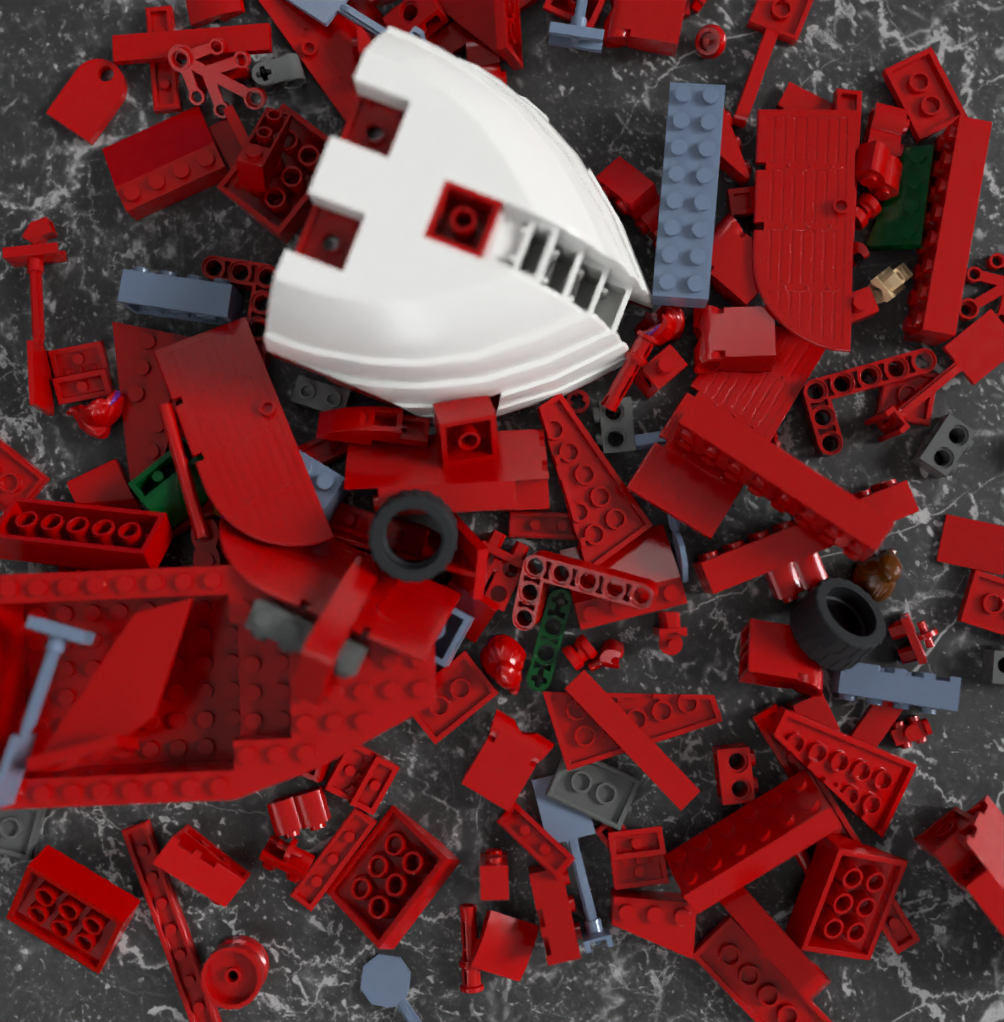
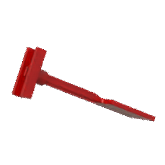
[2,242,67,416]
[864,309,1004,443]
[935,514,1004,575]

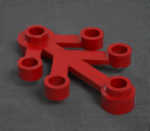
[168,37,267,118]
[958,253,1004,321]

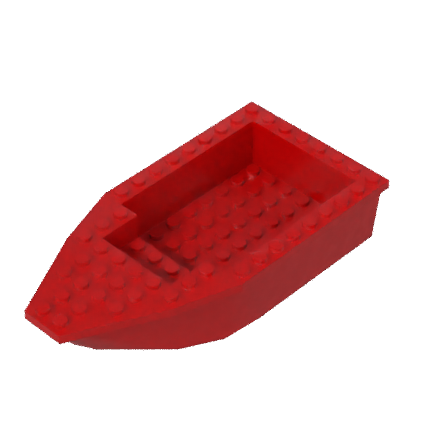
[0,565,437,810]

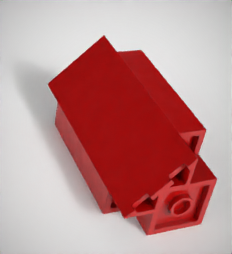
[344,428,549,519]
[913,795,1004,937]

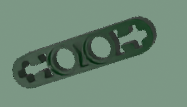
[527,588,572,692]

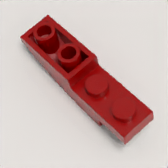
[316,406,430,447]

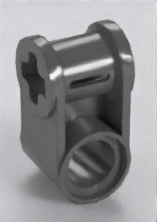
[252,53,306,96]

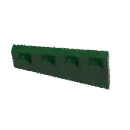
[866,145,935,250]

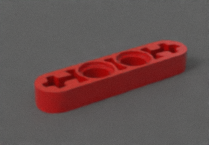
[732,27,779,128]

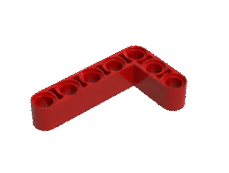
[201,256,277,371]
[800,348,937,457]
[512,550,659,631]
[290,554,383,706]
[719,886,831,1001]

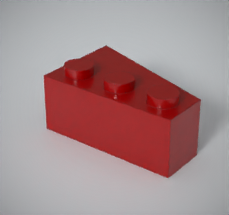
[152,824,251,907]
[528,865,582,966]
[609,888,696,959]

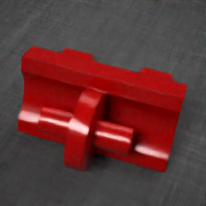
[653,611,688,655]
[888,612,938,665]
[259,835,315,883]

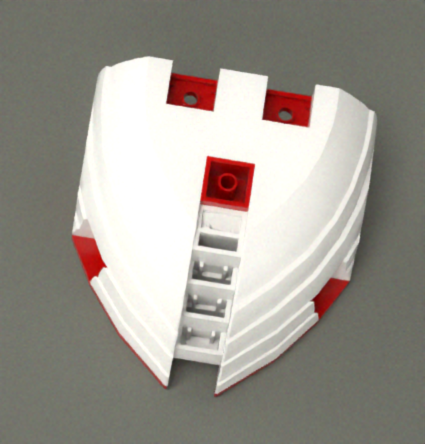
[264,26,654,426]

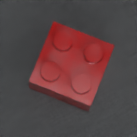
[433,395,498,468]

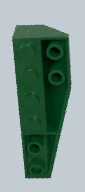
[128,438,210,530]

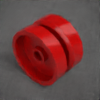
[201,935,270,1010]

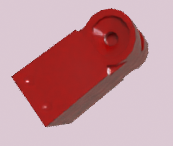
[602,0,687,57]
[710,214,759,307]
[693,305,776,374]
[738,618,823,697]
[461,708,555,812]

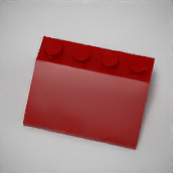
[217,103,330,245]
[102,105,229,221]
[559,524,687,630]
[326,805,461,949]
[785,834,908,961]
[6,844,141,974]

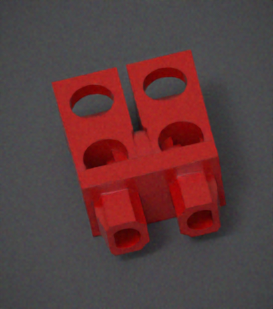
[482,529,529,612]

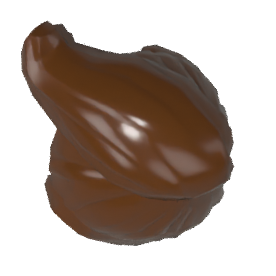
[851,548,902,602]

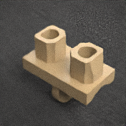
[868,263,913,303]

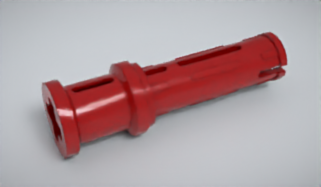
[600,329,660,412]
[458,903,484,994]

